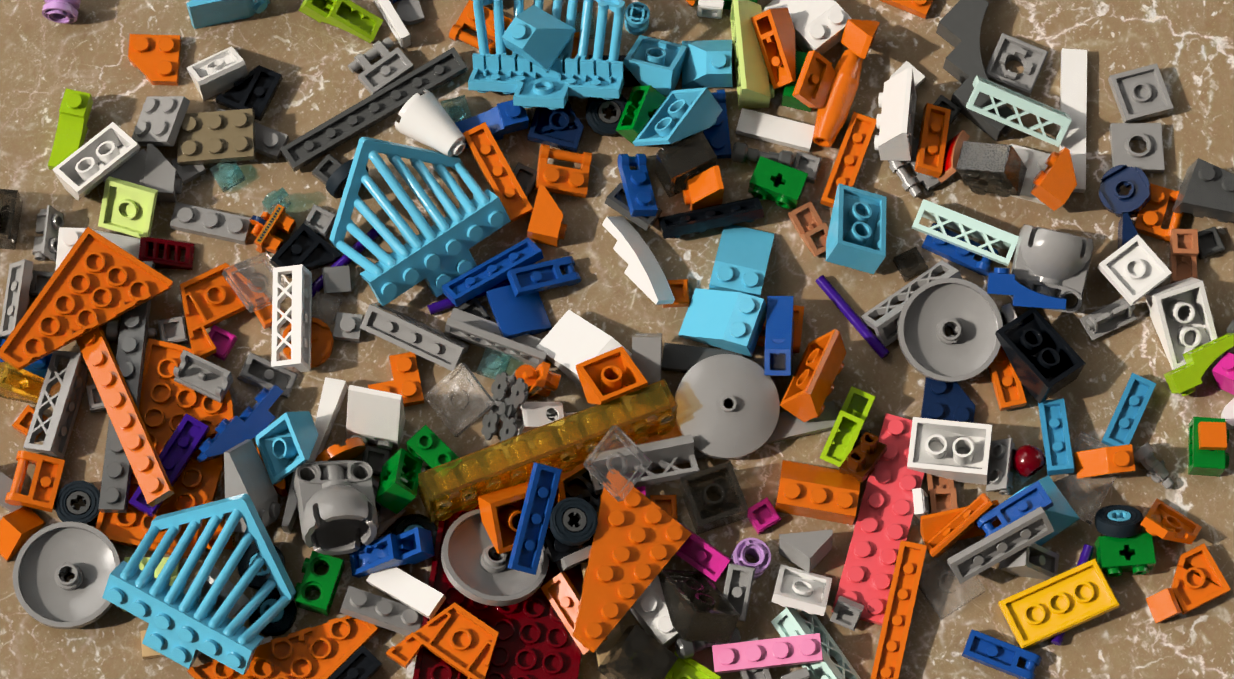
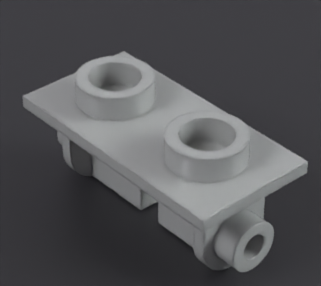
[32,205,64,263]
[1079,298,1137,341]
[986,438,1017,495]

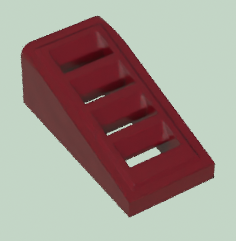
[139,237,195,270]

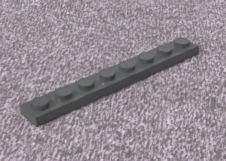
[280,47,467,172]

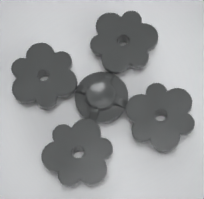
[481,372,528,447]

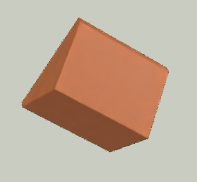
[576,346,648,405]

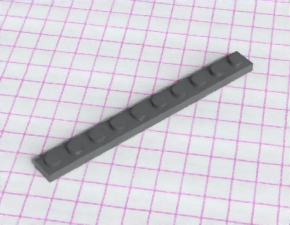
[98,261,155,513]

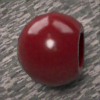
[1012,444,1045,478]

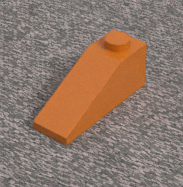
[751,8,796,90]

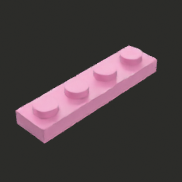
[712,633,823,674]

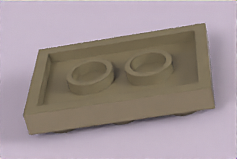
[177,108,256,166]

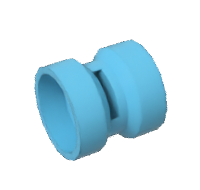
[624,2,650,35]

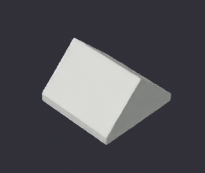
[186,46,248,101]

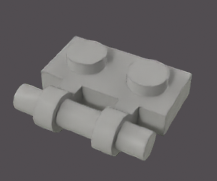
[347,37,414,95]
[888,137,949,198]

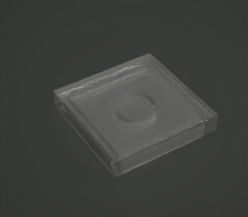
[222,251,292,313]
[423,362,496,437]
[583,425,652,502]
[918,546,986,620]

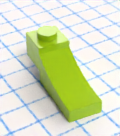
[299,0,383,43]
[48,88,93,170]
[1163,333,1234,396]
[820,386,876,467]

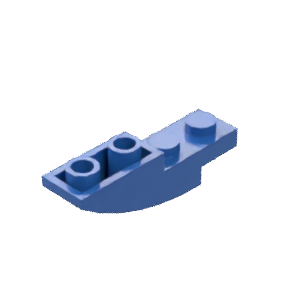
[196,385,284,462]

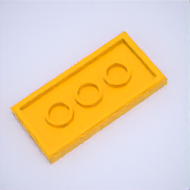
[998,558,1120,650]

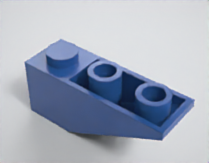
[764,296,794,376]

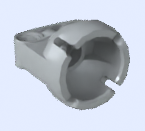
[1009,224,1094,313]
[293,460,379,555]

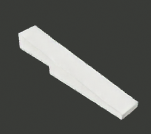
[281,377,348,534]

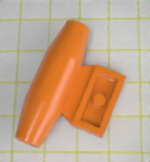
[792,49,863,147]

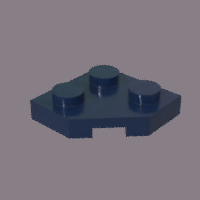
[528,100,584,153]
[920,377,975,423]

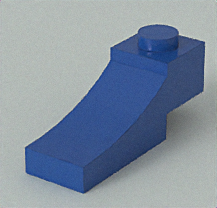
[455,100,529,149]
[987,267,1067,310]
[349,527,435,578]

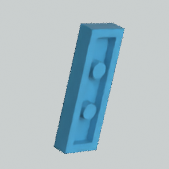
[1101,373,1157,447]
[1038,398,1074,475]

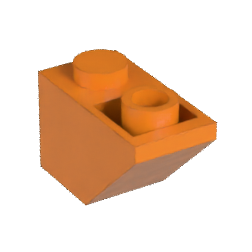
[1030,147,1077,211]

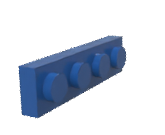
[442,237,544,307]
[507,463,562,575]

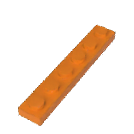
[871,540,927,679]

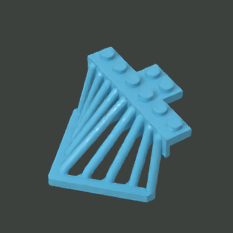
[468,0,625,110]
[329,137,511,306]
[102,493,296,675]

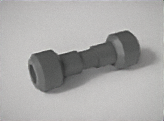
[731,142,794,167]
[675,624,741,660]

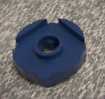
[1098,165,1151,217]

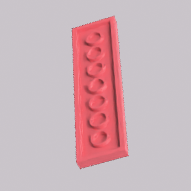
[831,413,924,626]

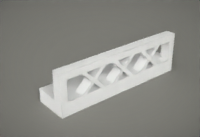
[271,264,312,372]

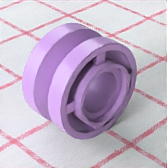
[42,0,81,24]
[730,538,771,579]

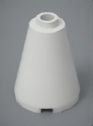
[395,89,466,157]

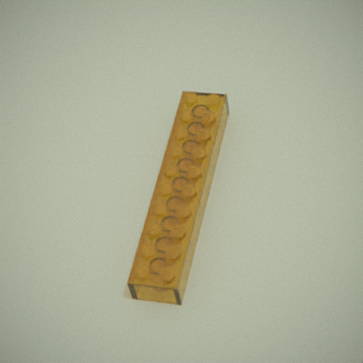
[418,379,678,522]

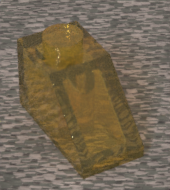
[0,362,44,405]

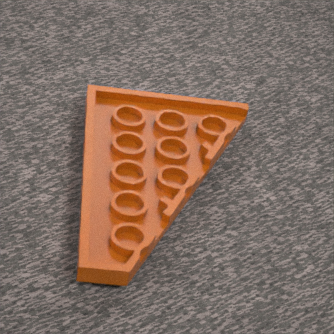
[0,227,173,370]
[572,468,692,653]
[187,615,379,679]

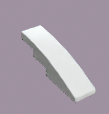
[602,216,675,305]

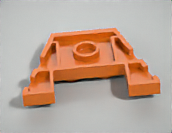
[179,263,285,359]
[386,602,499,679]

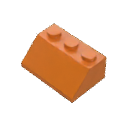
[780,329,847,423]
[775,460,860,525]
[478,480,566,554]

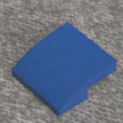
[486,285,552,339]

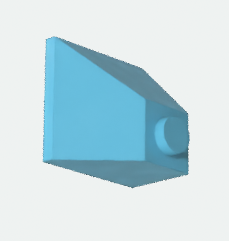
[502,5,576,72]
[624,35,688,96]
[682,40,733,88]
[254,411,319,485]
[1005,475,1080,546]

